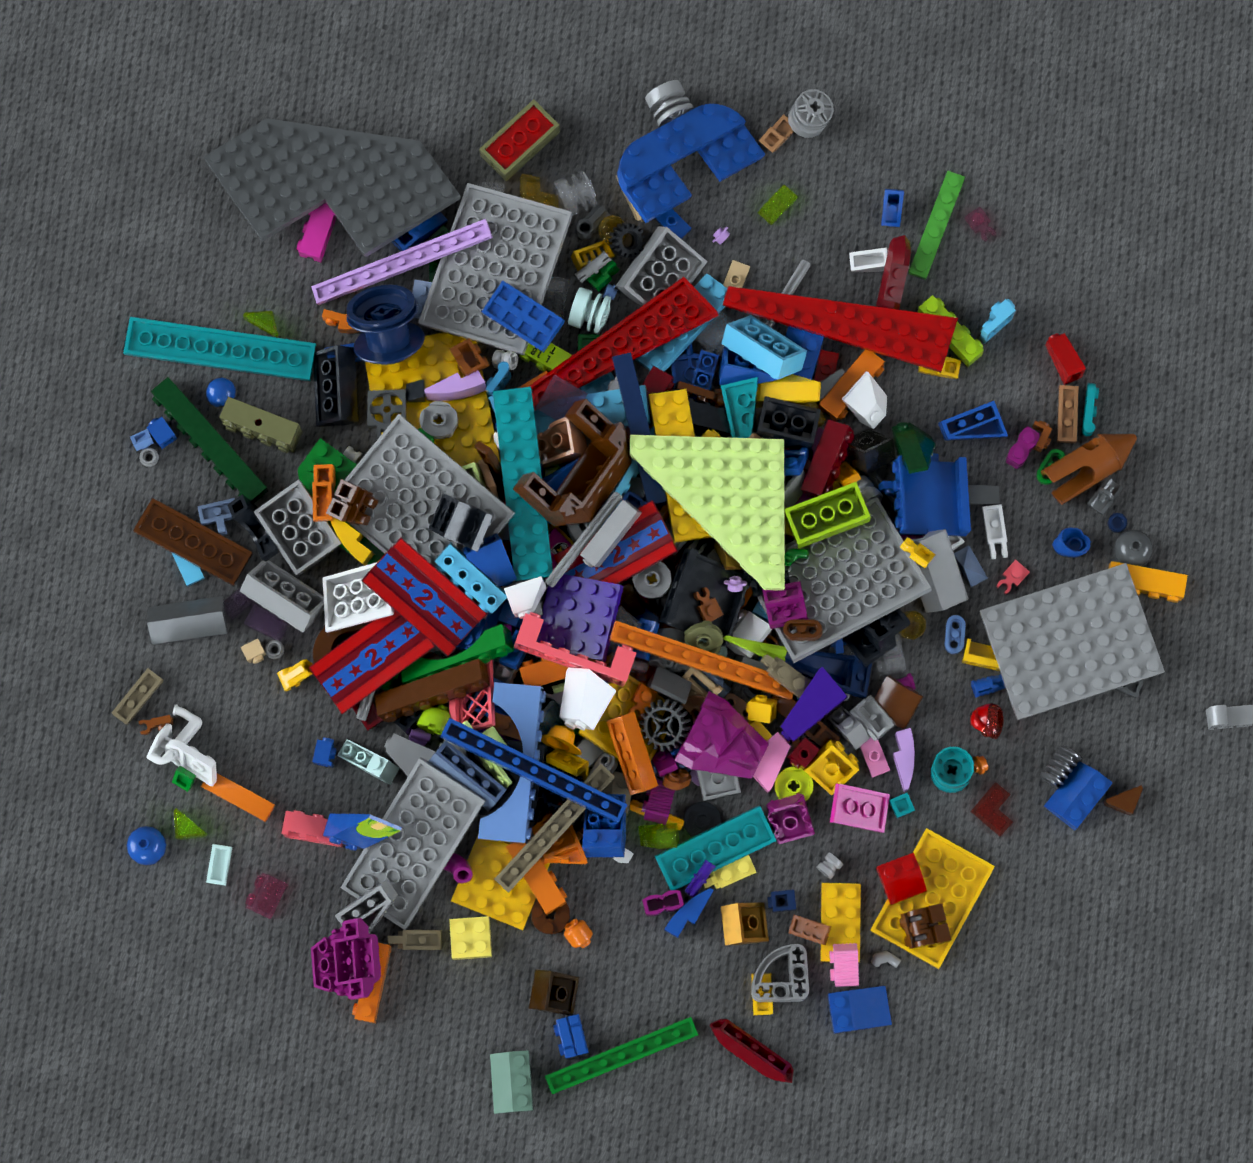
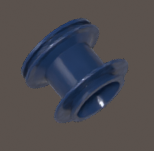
[346,285,425,365]

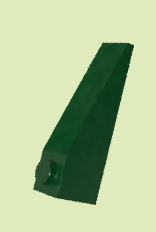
[892,422,936,474]

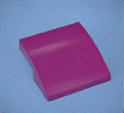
[762,581,808,629]

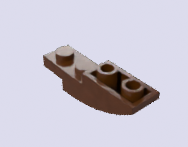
[771,695,841,748]

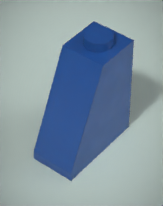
[461,533,517,587]

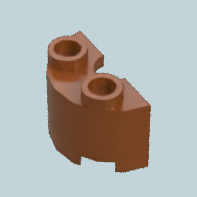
[449,338,490,377]

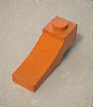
[312,464,336,522]

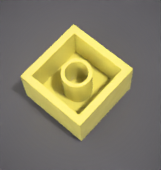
[449,916,492,960]

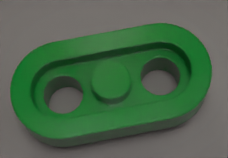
[1036,449,1065,485]

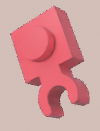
[996,559,1030,595]

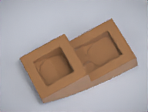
[759,114,794,153]

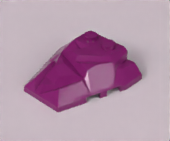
[674,691,769,779]
[311,918,381,1000]

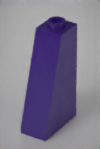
[781,667,848,742]

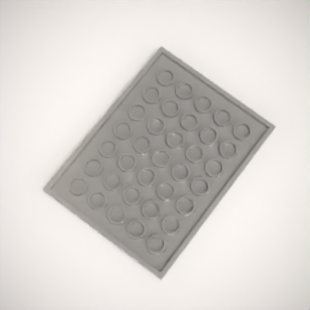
[418,183,573,355]
[334,414,515,583]
[741,497,932,663]
[979,563,1165,721]

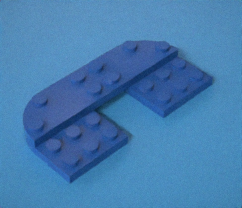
[617,104,765,223]

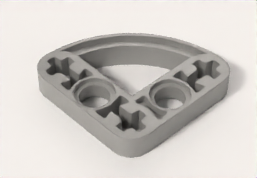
[751,944,809,1002]

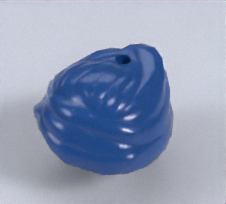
[1052,527,1091,558]

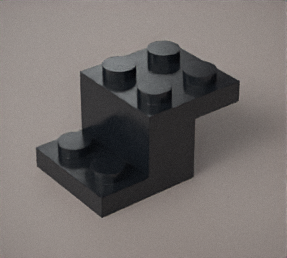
[428,493,493,552]
[843,608,910,667]

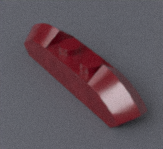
[876,235,911,310]
[709,1019,794,1083]

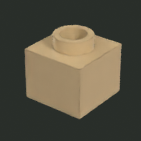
[241,639,266,664]

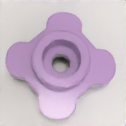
[712,227,730,244]
[724,576,747,592]

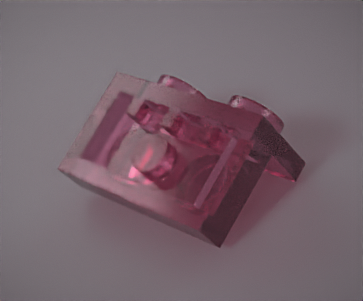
[245,873,288,919]

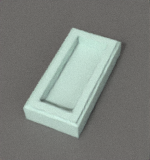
[206,844,233,886]

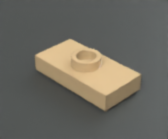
[723,260,750,288]

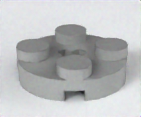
[419,401,458,439]
[633,561,672,599]

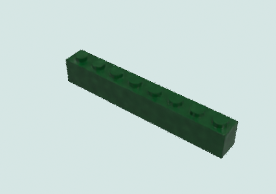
[151,377,268,503]

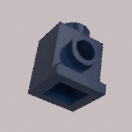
[767,890,796,913]

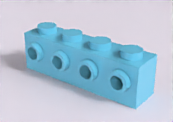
[434,542,507,613]

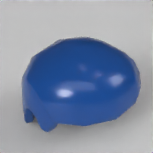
[206,378,236,407]

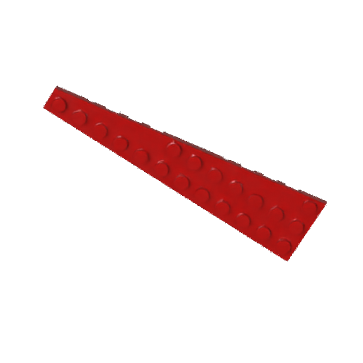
[529,277,719,411]
[723,286,958,373]

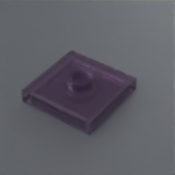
[536,375,588,420]

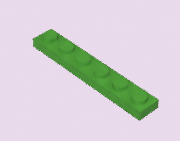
[908,171,965,280]

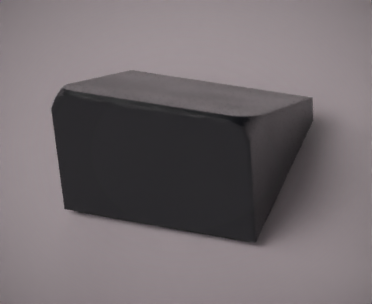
[406,380,425,403]

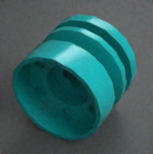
[931,746,974,793]

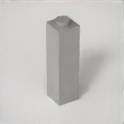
[580,500,642,568]

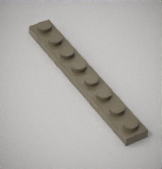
[494,764,615,893]

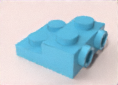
[979,299,1016,344]

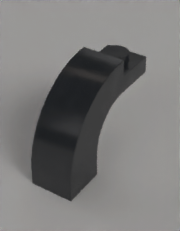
[228,494,280,562]

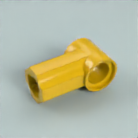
[277,659,313,691]

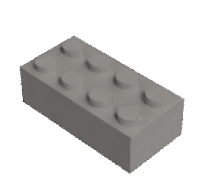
[240,560,324,632]

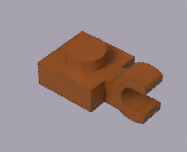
[139,715,174,735]

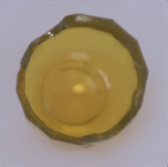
[598,215,626,245]
[899,611,926,640]

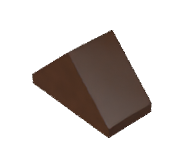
[1103,785,1143,816]

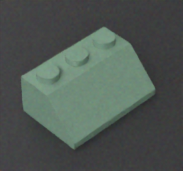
[490,1050,533,1114]

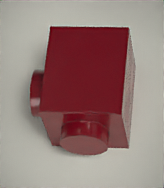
[788,738,819,769]

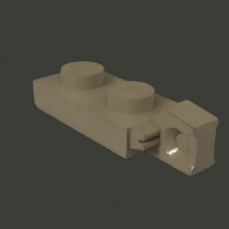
[760,654,811,698]
[388,930,442,950]

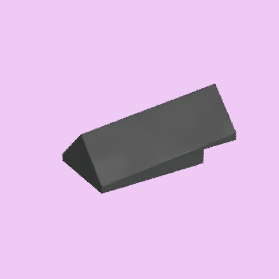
[147,596,228,645]

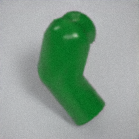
[785,548,809,566]

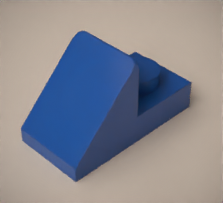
[881,189,904,227]

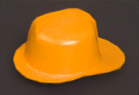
[541,725,582,755]

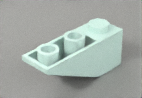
[337,739,400,785]

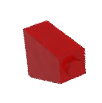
[1045,333,1086,385]

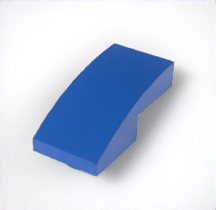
[691,350,719,390]

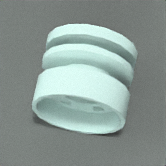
[568,287,611,335]

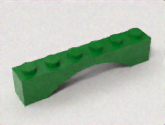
[401,624,514,684]

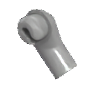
[871,951,901,968]

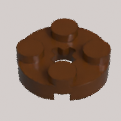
[531,901,570,935]

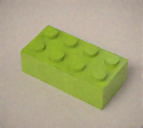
[784,482,871,549]

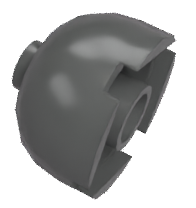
[1114,530,1153,567]

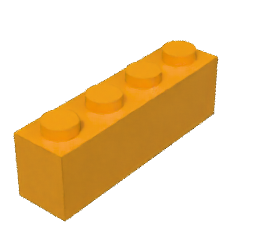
[1108,561,1188,603]

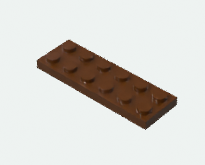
[133,498,253,586]

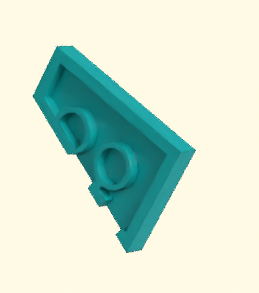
[721,377,758,438]

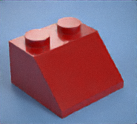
[876,852,927,905]

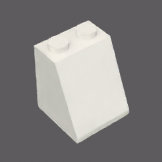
[559,667,616,731]

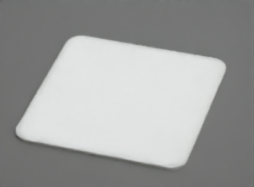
[613,848,633,863]

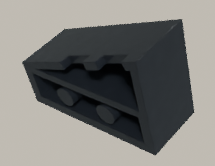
[688,398,731,438]

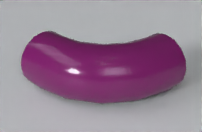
[444,853,473,883]

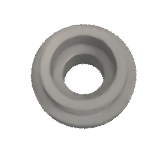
[139,448,159,467]
[265,640,284,659]

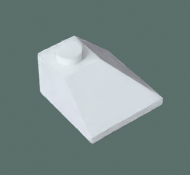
[842,371,887,429]
[504,576,547,619]

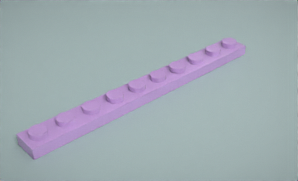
[311,219,493,305]

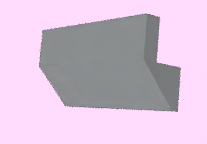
[912,529,969,613]

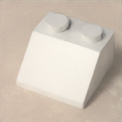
[727,609,772,658]

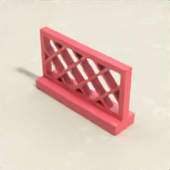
[449,659,495,731]

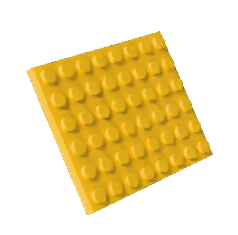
[365,332,501,466]

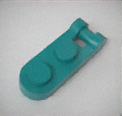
[1082,383,1099,437]

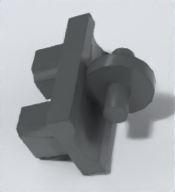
[1087,477,1123,515]

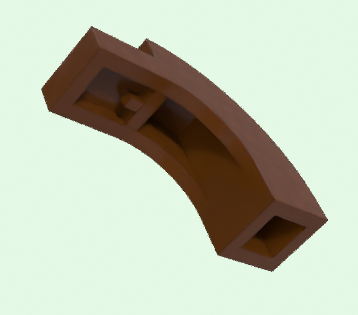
[313,622,367,663]

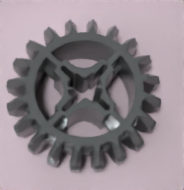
[639,699,692,752]

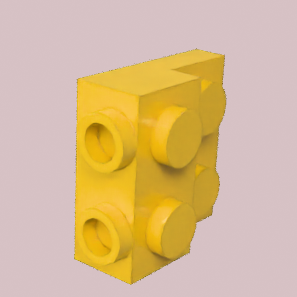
[804,739,859,796]

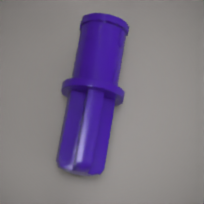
[685,859,716,897]

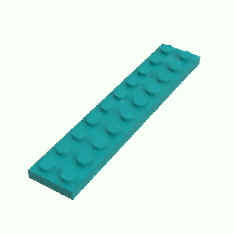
[123,317,317,381]
[493,387,553,582]

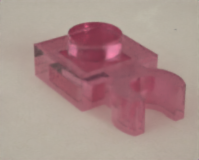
[964,207,996,242]

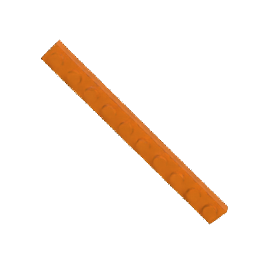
[609,621,793,700]

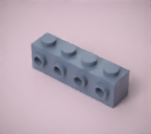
[428,740,507,811]

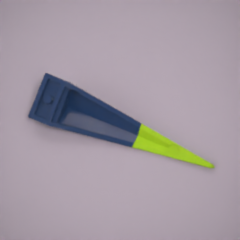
[723,636,872,699]

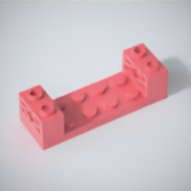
[513,612,636,687]

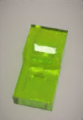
[757,184,798,225]

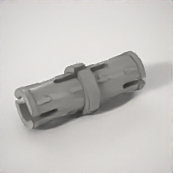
[575,251,611,283]

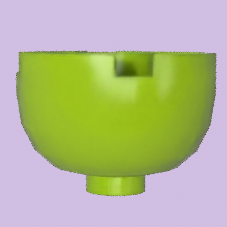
[417,705,450,738]

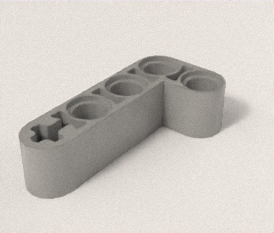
[1206,705,1253,730]

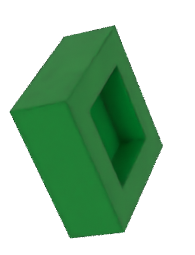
[172,766,196,792]

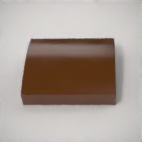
[874,676,923,729]

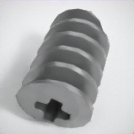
[1040,746,1082,789]

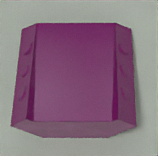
[766,793,815,844]

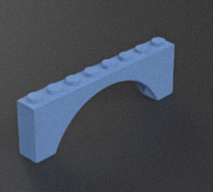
[478,682,546,844]

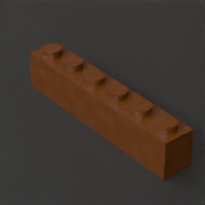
[374,659,490,722]

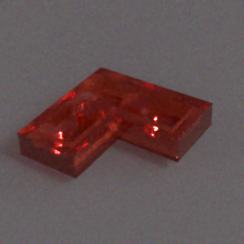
[970,782,1013,837]

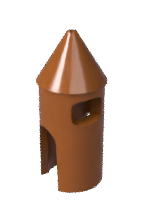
[1041,434,1137,505]

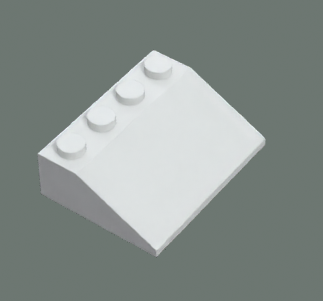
[323,563,395,633]

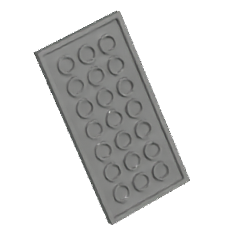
[340,757,486,930]

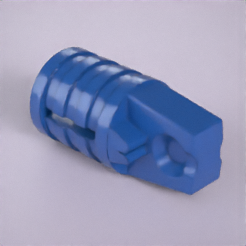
[971,675,1006,698]

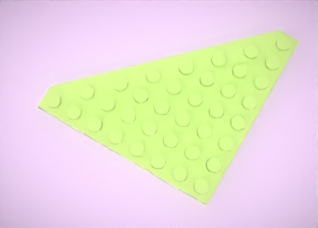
[629,435,785,590]

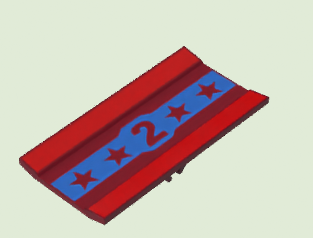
[553,500,678,584]
[361,537,487,657]
[308,611,436,715]

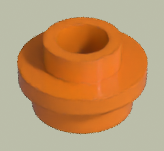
[973,756,988,775]

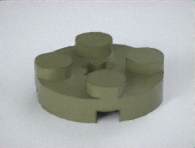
[684,620,723,654]

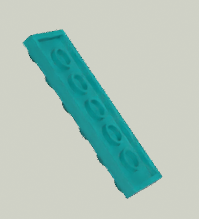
[654,805,776,890]

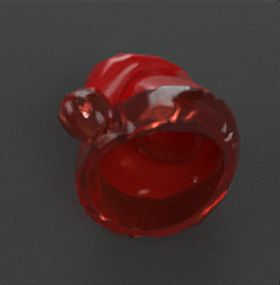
[970,703,1004,739]

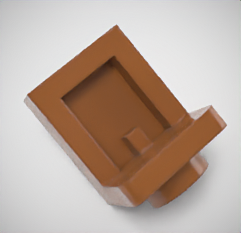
[1032,421,1052,453]

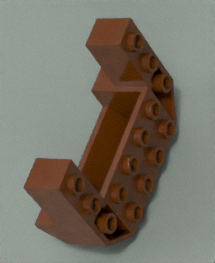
[513,399,632,527]

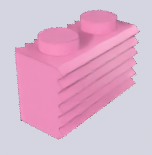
[829,943,859,987]

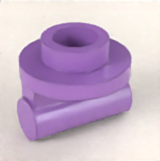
[409,728,431,746]

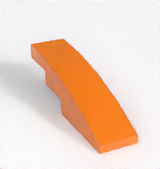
[201,773,276,822]

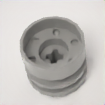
[645,80,694,127]
[788,89,834,138]

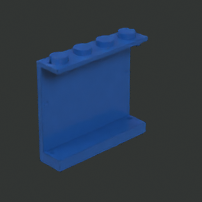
[892,455,971,536]

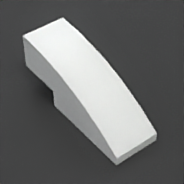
[849,247,910,272]

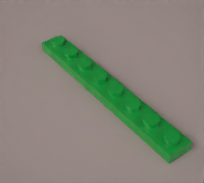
[545,1017,698,1095]

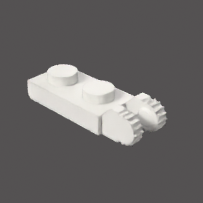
[982,504,1008,559]

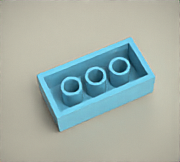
[721,315,807,380]

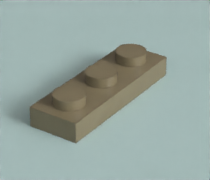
[112,668,164,726]

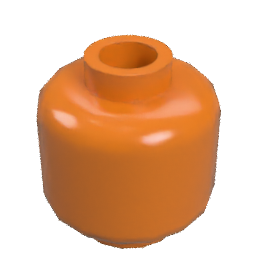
[564,919,593,949]

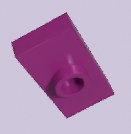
[652,746,678,777]

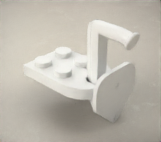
[147,704,217,787]

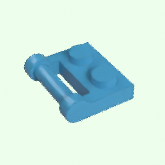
[486,362,511,397]

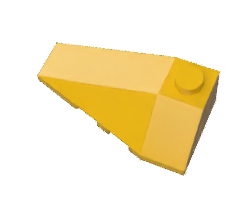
[756,374,821,408]

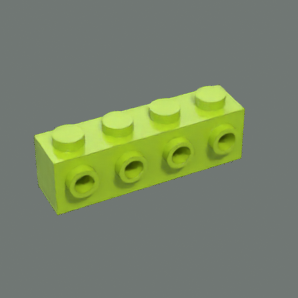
[917,295,984,367]

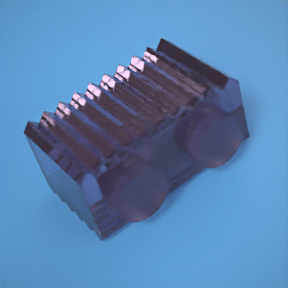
[244,603,289,642]

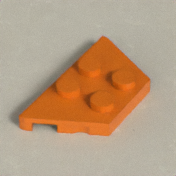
[532,802,588,864]

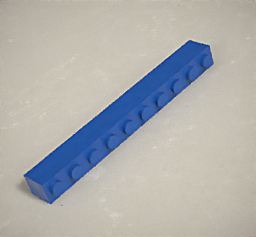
[440,718,628,823]

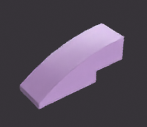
[424,370,486,401]
[893,728,915,792]

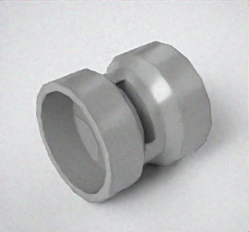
[816,852,844,880]

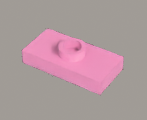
[860,737,890,778]

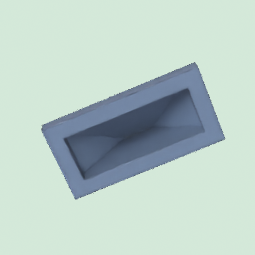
[954,545,988,587]

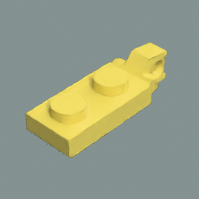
[703,855,757,889]

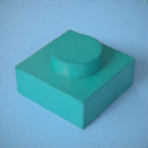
[889,793,915,818]

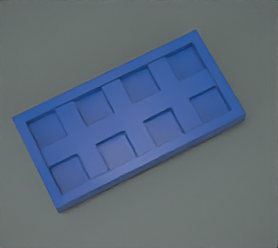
[481,281,565,353]

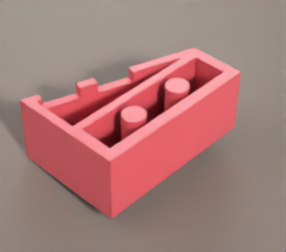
[281,810,343,847]

